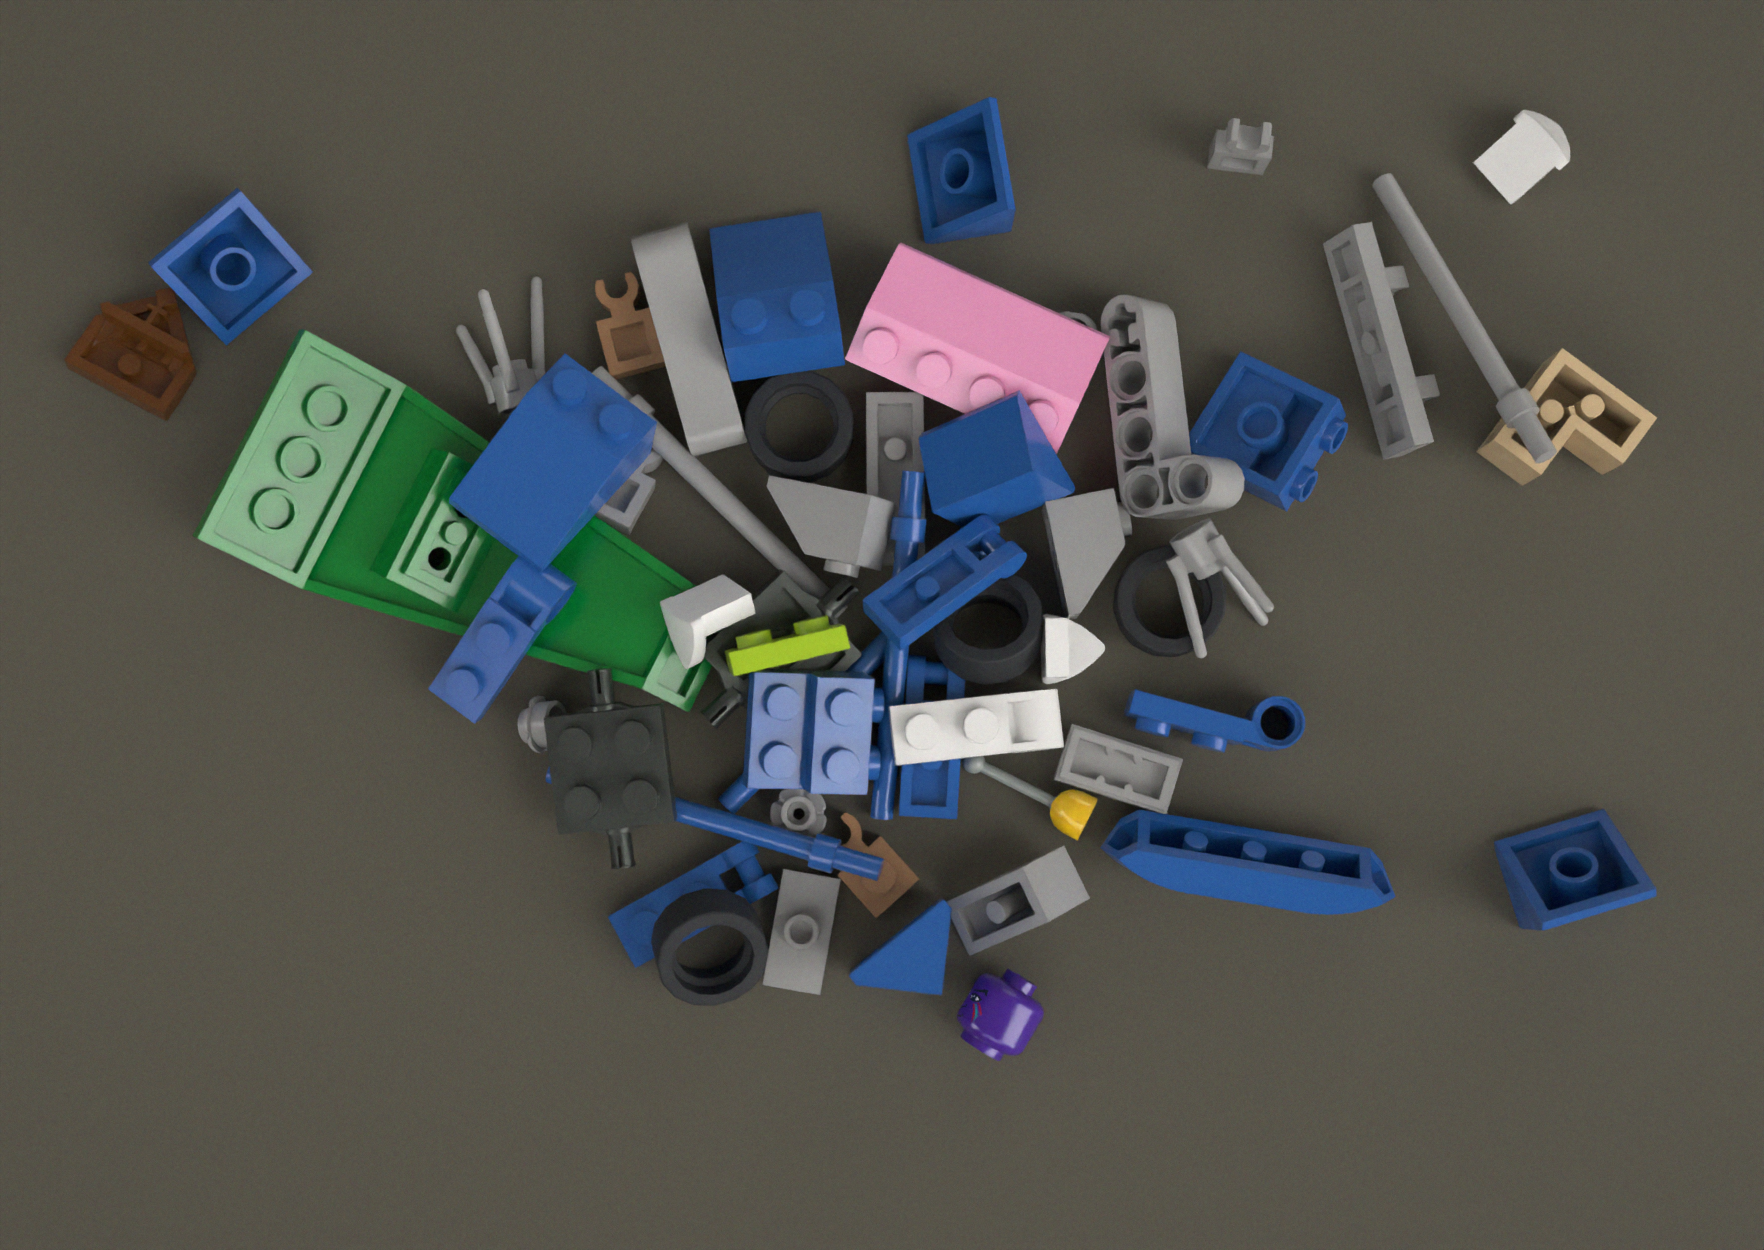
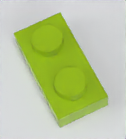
[725,616,850,676]

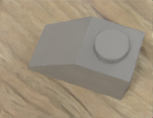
[767,475,896,578]
[1041,488,1132,620]
[946,846,1090,956]

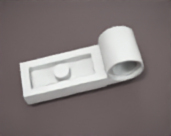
[888,689,1064,766]

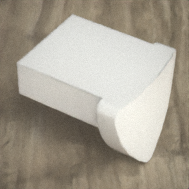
[1473,110,1570,204]
[660,574,756,669]
[1041,614,1105,684]

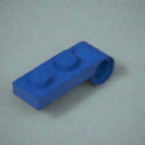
[428,555,577,724]
[1123,690,1305,753]

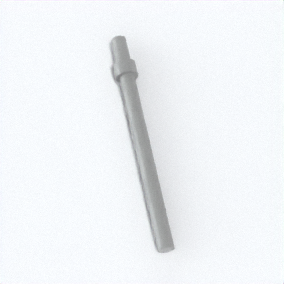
[1372,173,1557,463]
[592,366,848,618]

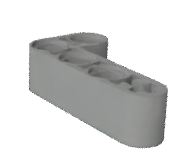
[631,222,747,456]
[1101,295,1245,520]

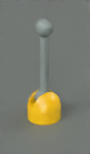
[962,756,1098,841]

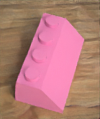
[845,243,1111,455]

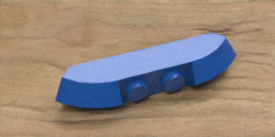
[1100,810,1396,915]

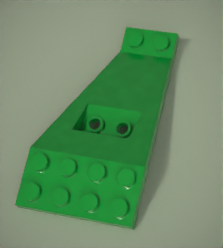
[193,329,713,712]

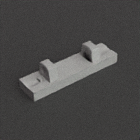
[1323,222,1440,460]

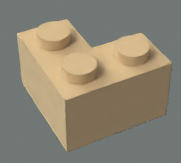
[1476,348,1657,486]

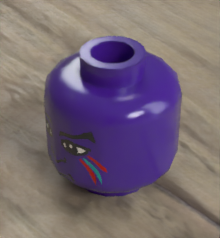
[957,968,1044,1061]

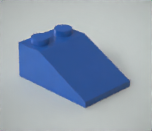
[709,212,845,382]
[449,354,657,572]

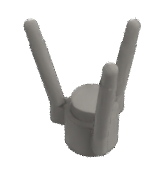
[456,276,546,415]
[1166,519,1274,658]

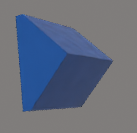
[907,97,1016,244]
[148,187,313,345]
[918,390,1075,527]
[1494,809,1656,931]
[849,898,951,995]

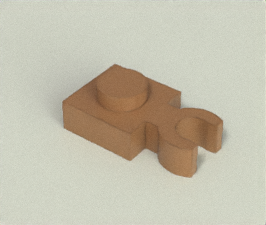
[595,272,666,380]
[822,813,919,918]

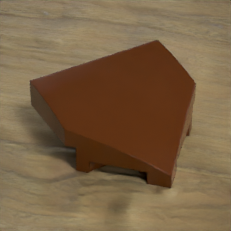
[64,287,197,422]

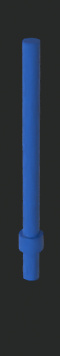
[870,470,927,820]
[546,766,884,881]

